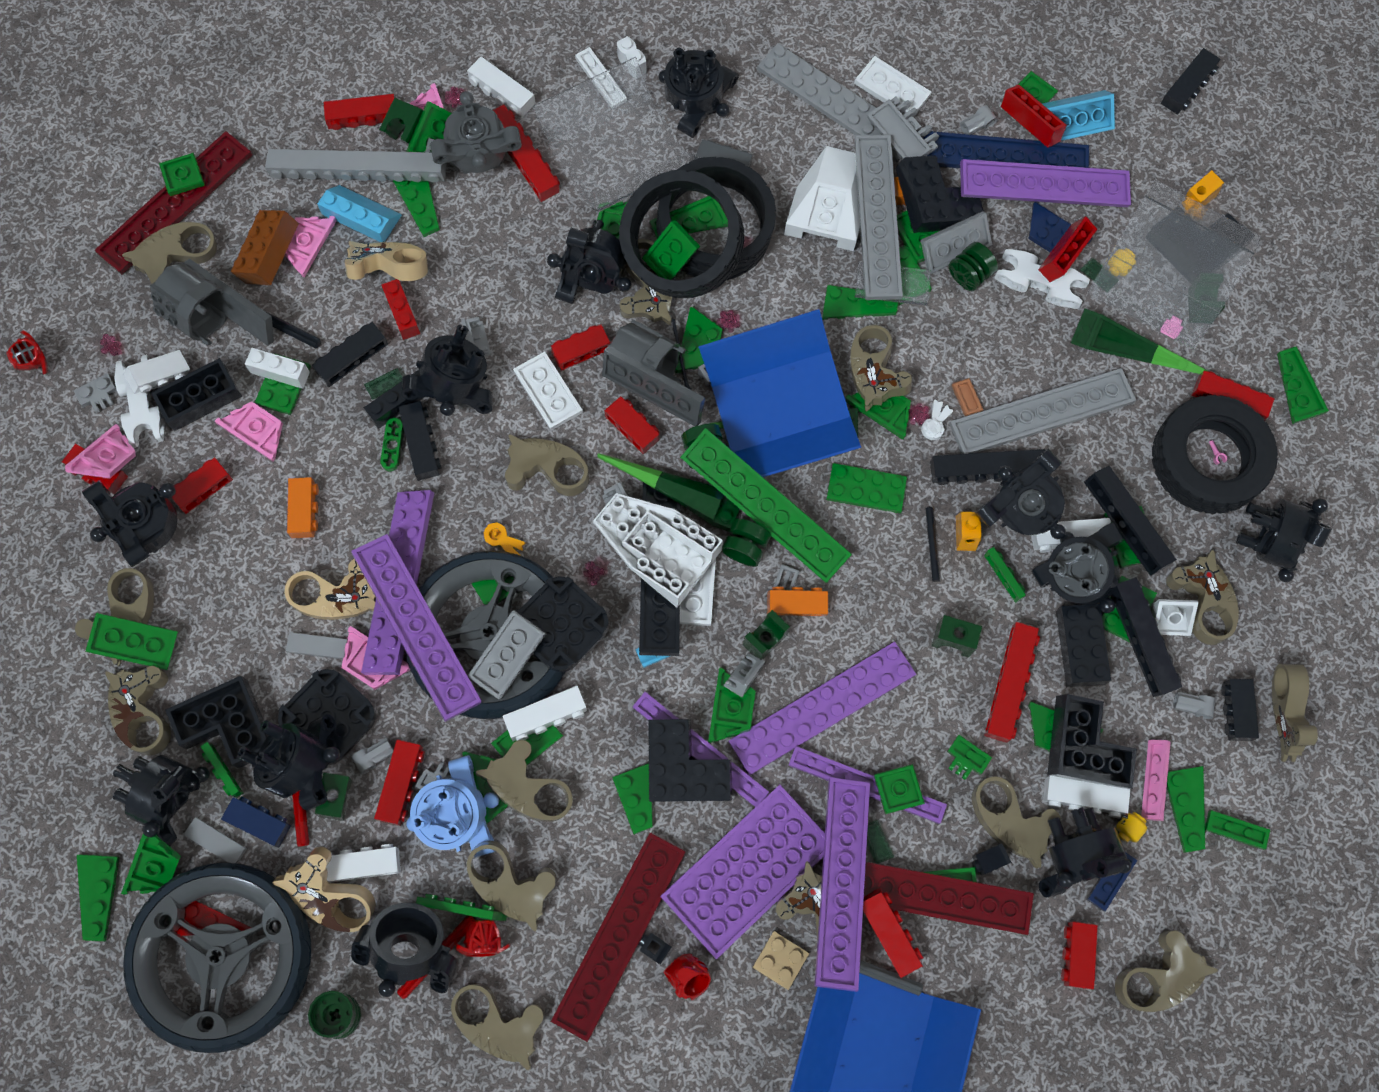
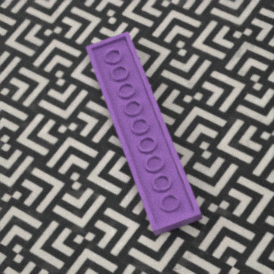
[960,159,1131,207]
[361,490,434,675]
[351,534,481,722]
[728,642,916,776]
[814,777,870,992]

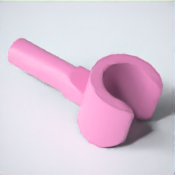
[1209,440,1227,465]

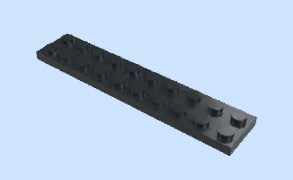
[639,482,681,656]

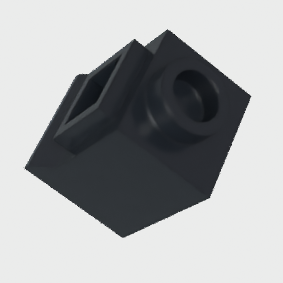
[638,933,672,965]

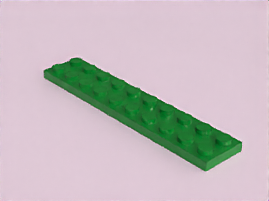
[680,428,852,583]

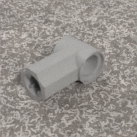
[960,105,998,135]
[1173,692,1216,719]
[351,738,394,775]

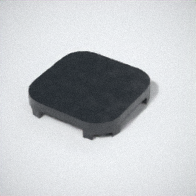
[516,576,609,672]
[278,669,376,766]

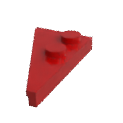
[176,901,252,936]

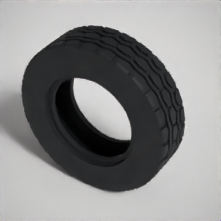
[1152,395,1278,514]

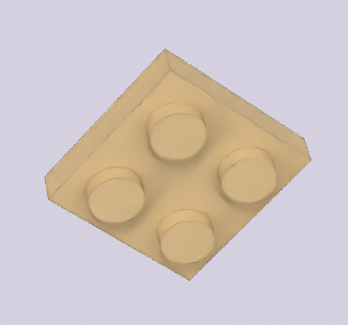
[752,931,809,990]

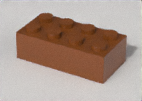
[231,210,299,285]

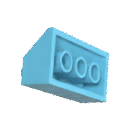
[1042,90,1115,141]
[317,185,402,242]

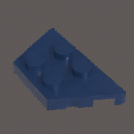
[1028,202,1093,253]

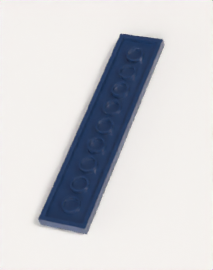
[917,130,1089,168]

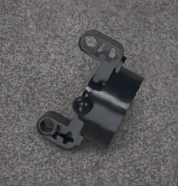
[351,903,457,997]

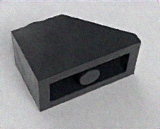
[972,843,1012,876]

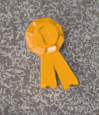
[483,522,526,556]

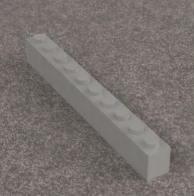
[265,149,447,182]

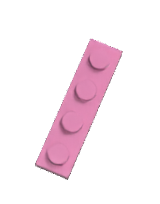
[1141,740,1170,821]

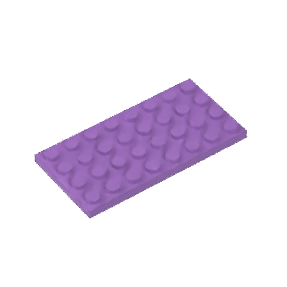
[660,785,825,959]

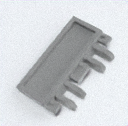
[867,96,939,160]

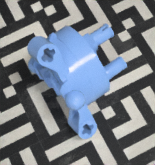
[406,755,499,858]

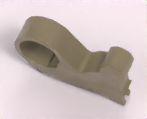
[122,222,217,284]
[505,435,589,496]
[75,568,154,666]
[476,740,573,822]
[971,777,1061,869]
[467,841,556,931]
[1115,930,1218,1012]
[451,983,545,1070]

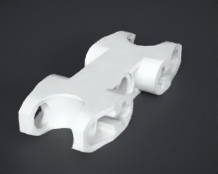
[995,249,1090,309]
[114,355,165,448]

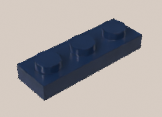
[1086,852,1138,912]

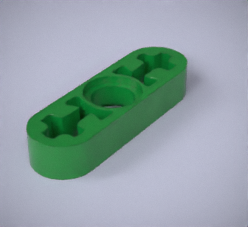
[380,418,404,472]

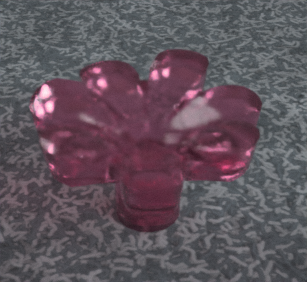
[445,86,464,108]
[717,310,740,333]
[100,333,122,356]
[909,403,930,426]
[583,561,605,586]

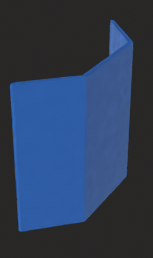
[698,309,861,477]
[790,973,981,1092]

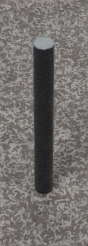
[925,507,940,582]

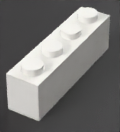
[467,57,536,118]
[1031,518,1111,553]
[503,686,587,741]
[1043,776,1130,818]
[326,844,401,883]

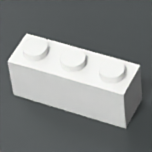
[245,348,310,389]
[123,350,190,394]

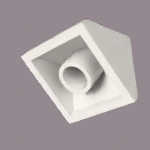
[1150,599,1198,636]

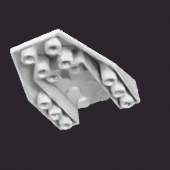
[784,146,860,251]
[593,493,723,608]

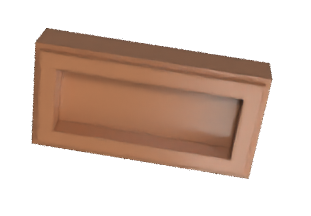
[951,378,984,417]

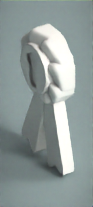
[921,400,953,440]

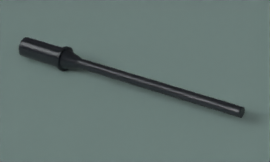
[671,319,692,390]

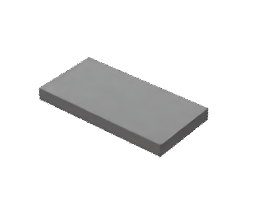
[921,211,992,274]
[468,610,547,700]

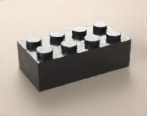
[151,358,242,431]
[1056,604,1111,687]

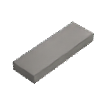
[286,632,347,659]
[183,817,247,863]

